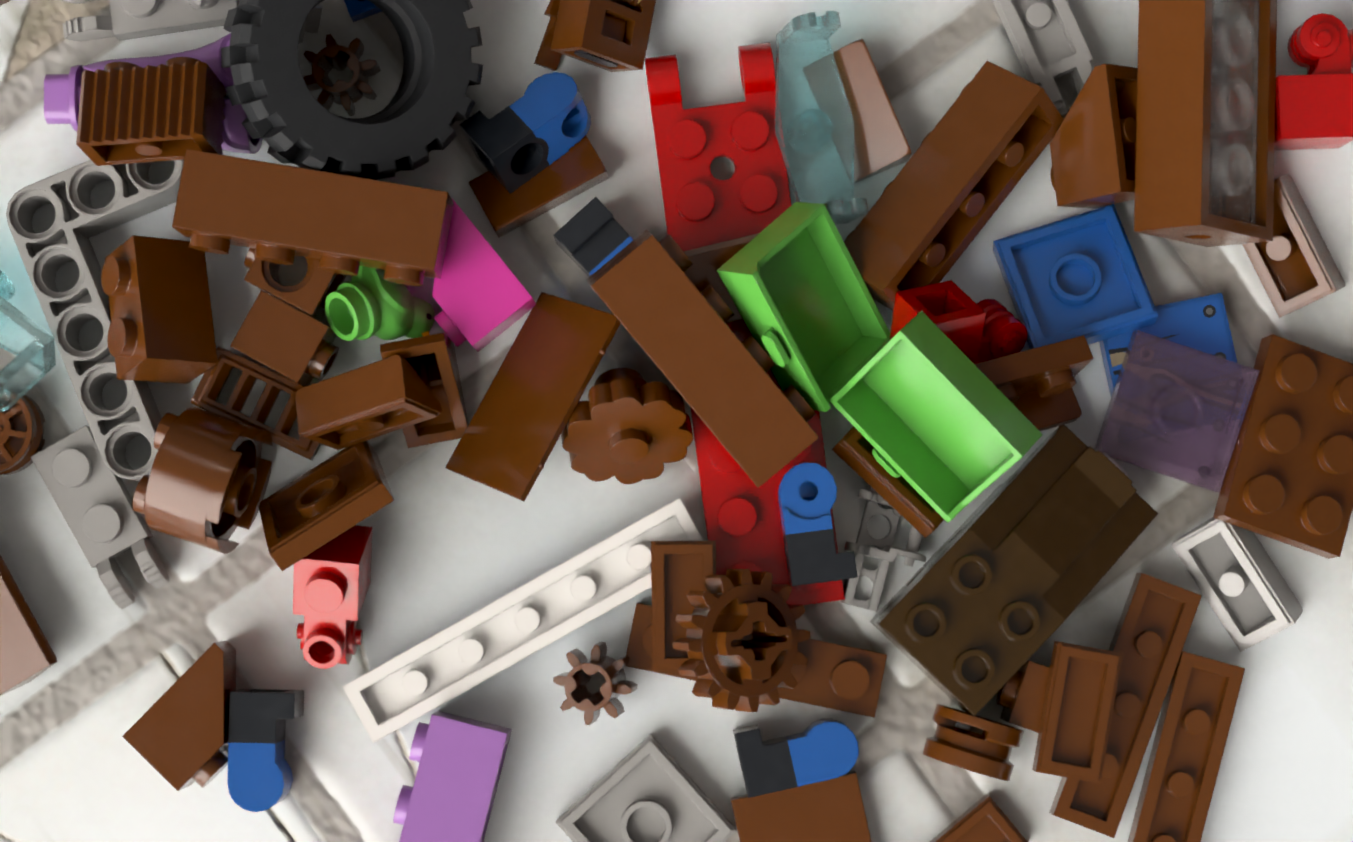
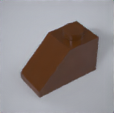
[1050,63,1137,209]
[122,641,236,791]

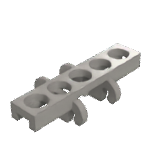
[840,486,927,612]

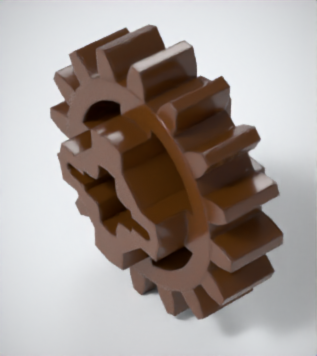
[673,569,811,712]

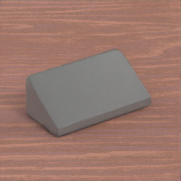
[1171,517,1303,652]

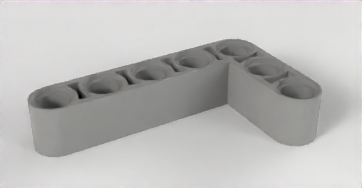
[6,160,184,481]

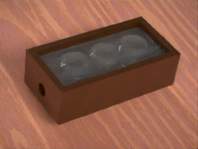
[1134,0,1277,247]

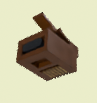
[534,0,656,72]

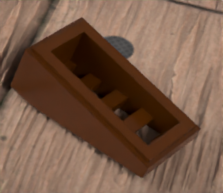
[191,346,320,461]

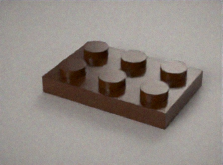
[1213,334,1353,559]

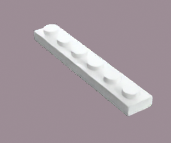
[342,498,704,743]

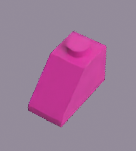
[432,198,536,352]

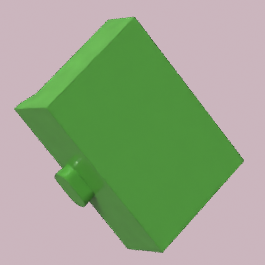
[717,202,890,412]
[829,310,1043,523]

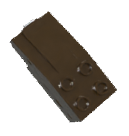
[870,424,1158,716]

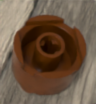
[132,407,273,554]

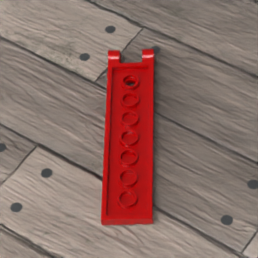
[645,42,845,605]

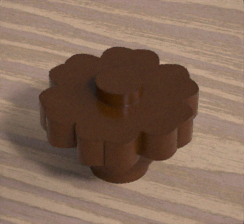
[561,368,693,484]

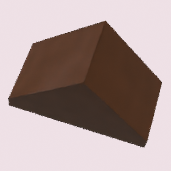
[380,332,469,448]

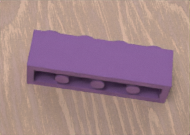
[393,711,512,842]

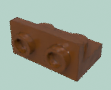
[974,335,1094,431]

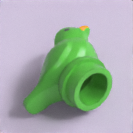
[325,266,435,341]

